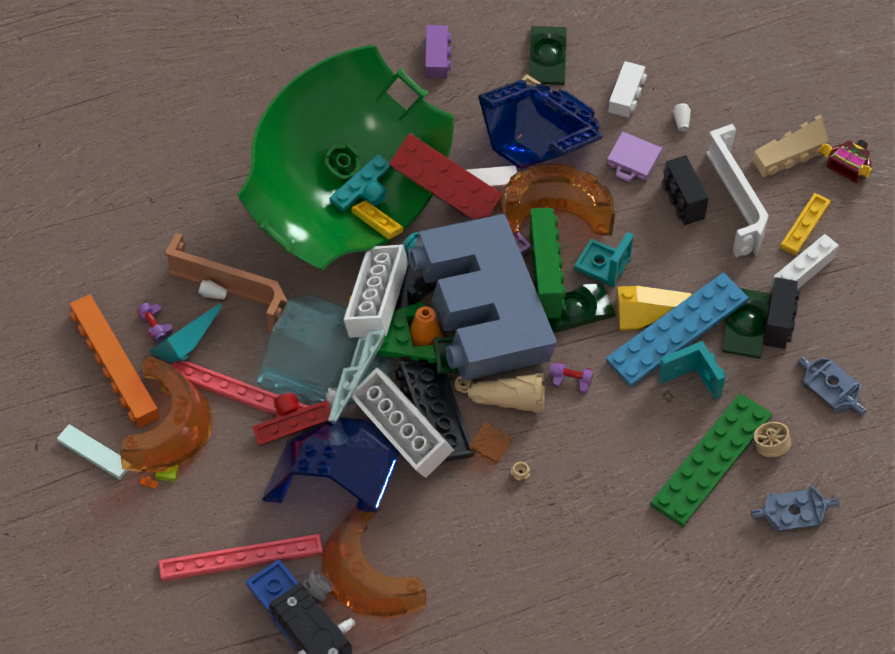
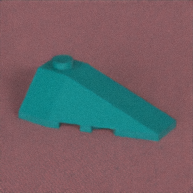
[149,303,222,364]

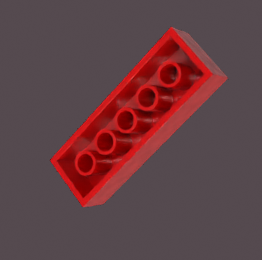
[389,133,503,220]

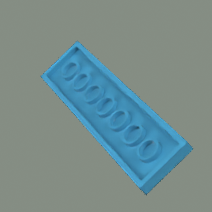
[606,272,749,387]

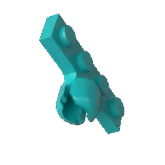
[329,154,392,212]

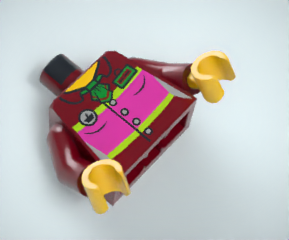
[818,140,872,184]

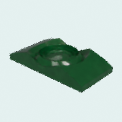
[529,26,566,85]
[547,284,616,333]
[722,288,771,359]

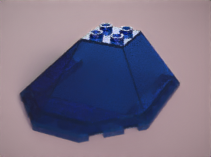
[478,79,603,169]
[262,417,400,512]

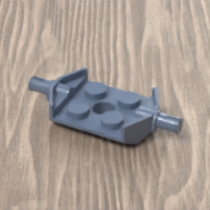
[797,356,867,416]
[751,485,839,531]

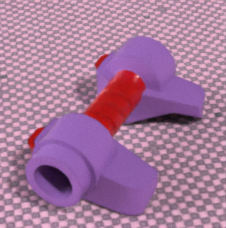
[137,303,172,342]
[549,362,593,394]

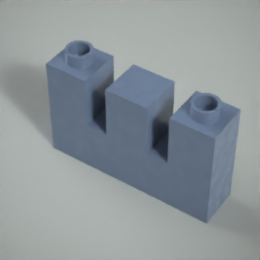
[408,214,557,381]

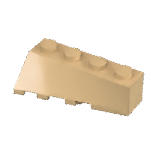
[752,115,829,177]

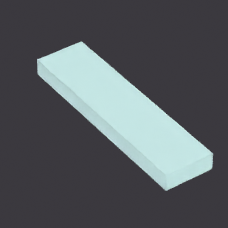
[57,424,132,480]

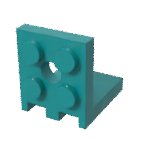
[574,232,634,287]
[658,341,726,400]

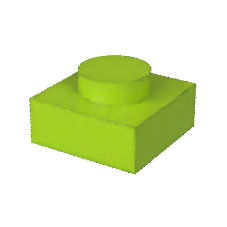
[155,459,180,482]

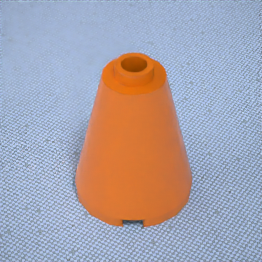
[409,306,445,347]

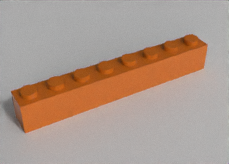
[69,294,159,428]

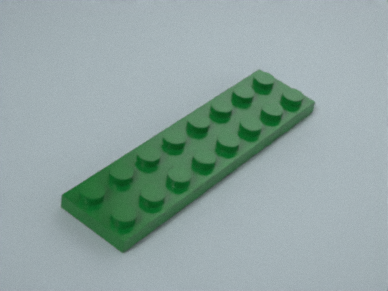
[650,393,773,527]

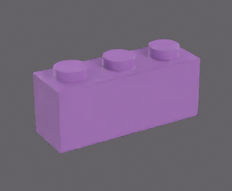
[426,25,451,78]

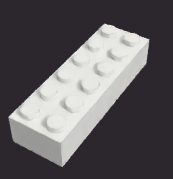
[344,245,409,338]
[351,368,454,478]

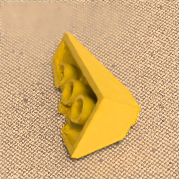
[616,286,692,331]

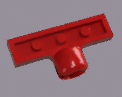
[252,393,331,446]

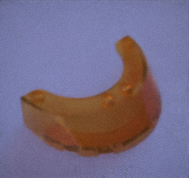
[501,163,615,236]
[120,356,213,472]
[322,491,426,618]

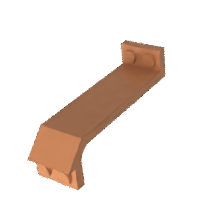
[165,233,290,336]

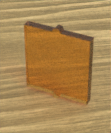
[469,422,513,464]

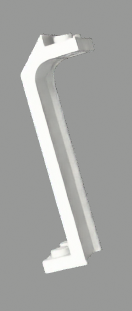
[706,124,769,257]

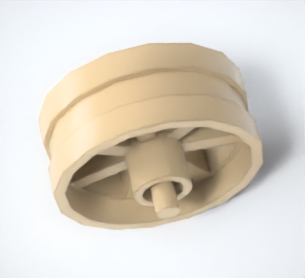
[754,422,791,457]

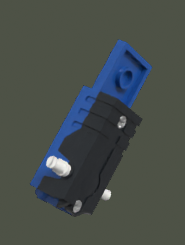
[245,559,355,654]

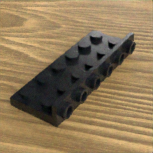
[395,359,475,462]

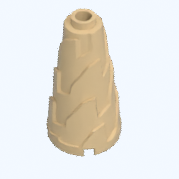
[468,373,545,413]

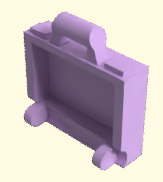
[607,131,662,183]

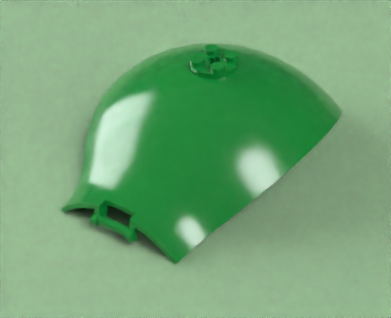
[237,45,454,271]

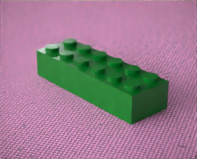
[530,208,565,318]

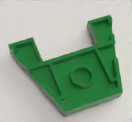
[376,302,436,363]

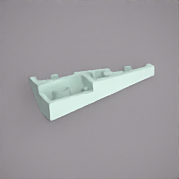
[328,330,385,424]

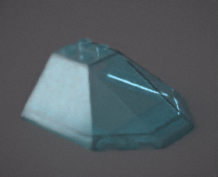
[257,293,396,406]

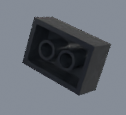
[662,155,709,225]
[763,277,800,349]

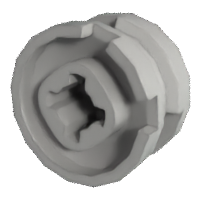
[302,570,335,601]

